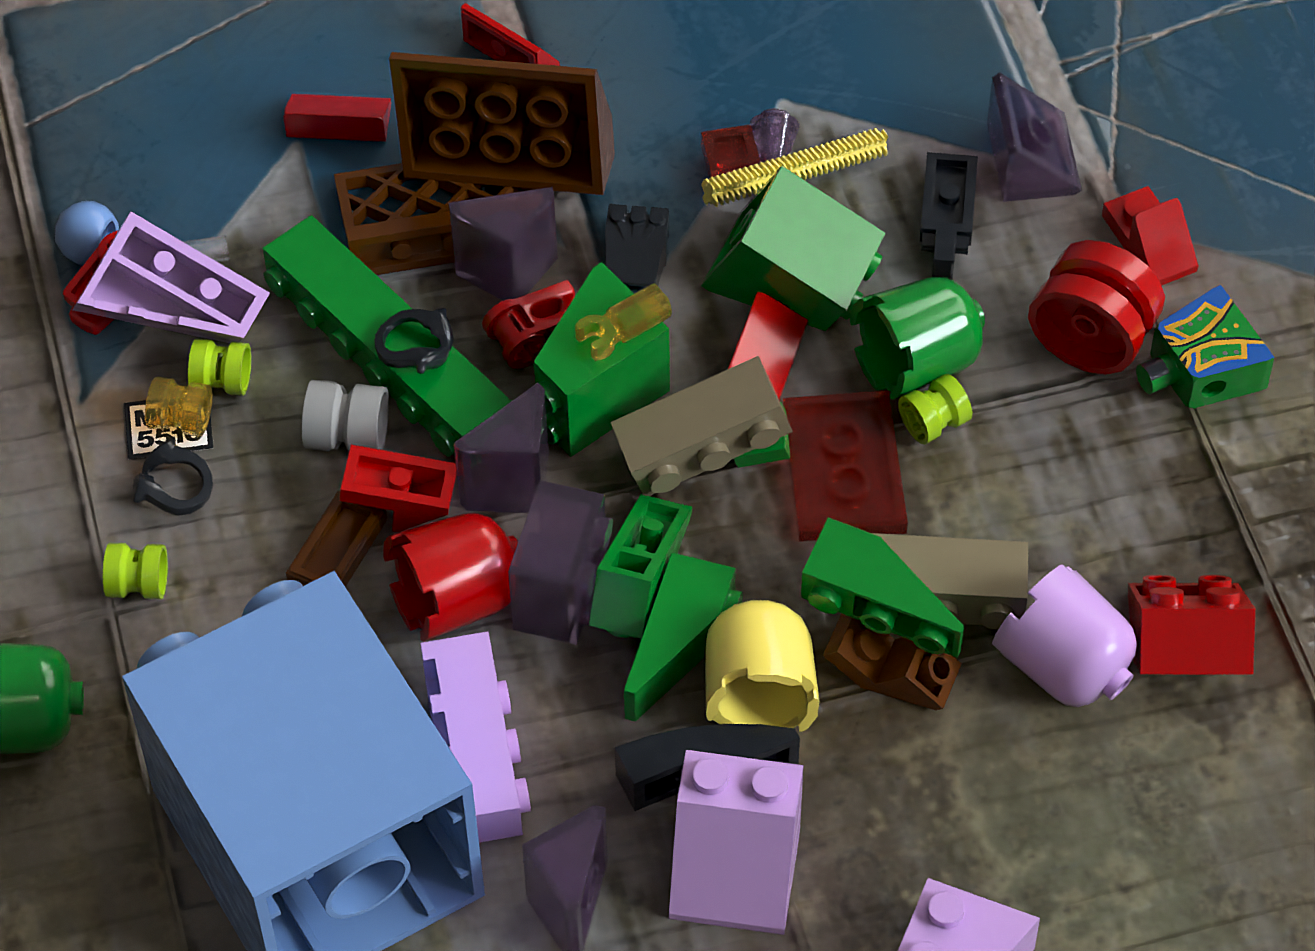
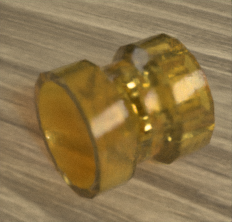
[145,376,212,437]

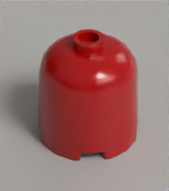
[383,512,524,642]

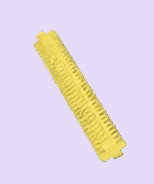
[701,128,888,207]

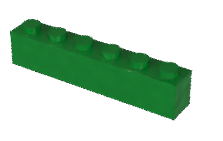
[263,215,516,469]

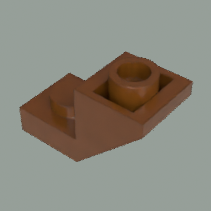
[823,613,962,711]

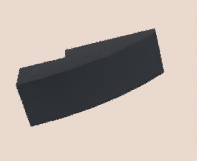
[615,724,800,811]

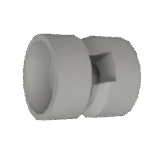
[302,380,389,451]

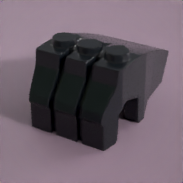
[605,204,669,289]

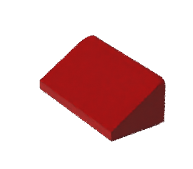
[461,3,560,66]
[283,94,391,142]
[728,292,808,401]

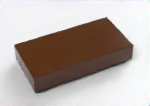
[286,490,387,587]

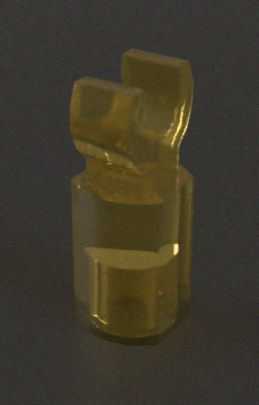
[575,283,672,361]

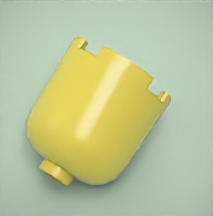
[705,600,819,732]

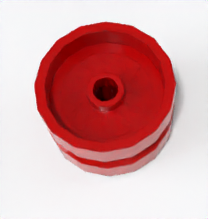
[1028,240,1165,375]

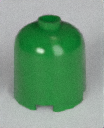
[850,277,985,399]
[0,643,84,754]

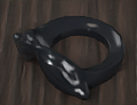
[375,308,454,374]
[133,436,213,516]

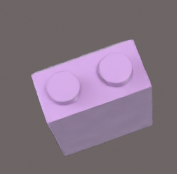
[669,750,803,935]

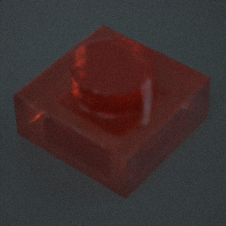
[701,124,760,178]

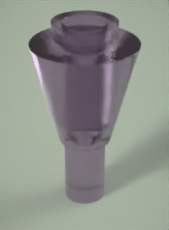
[750,108,800,163]

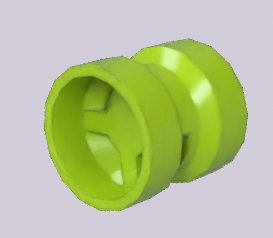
[188,338,251,396]
[898,374,973,445]
[103,542,168,600]

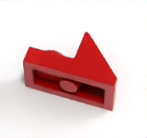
[1102,186,1199,285]
[340,444,458,532]

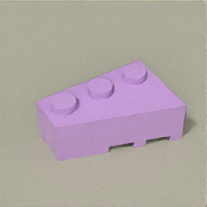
[72,212,270,343]
[898,878,1040,951]

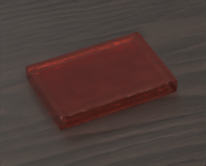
[783,390,908,542]

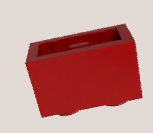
[1128,575,1256,675]

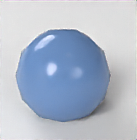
[55,201,119,266]

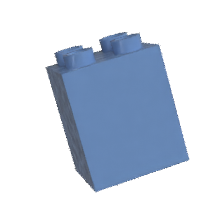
[122,571,485,951]

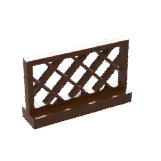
[334,163,556,275]

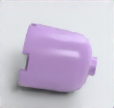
[992,564,1137,707]

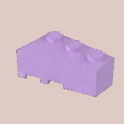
[420,631,531,843]

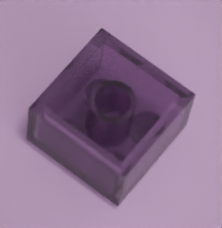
[508,480,613,645]

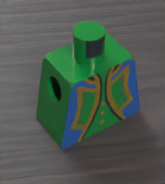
[1136,285,1275,409]

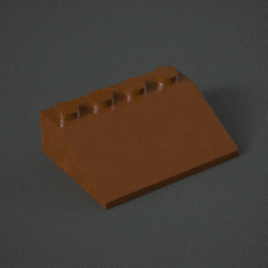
[389,52,615,195]

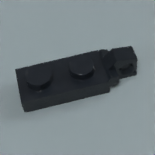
[920,152,978,280]

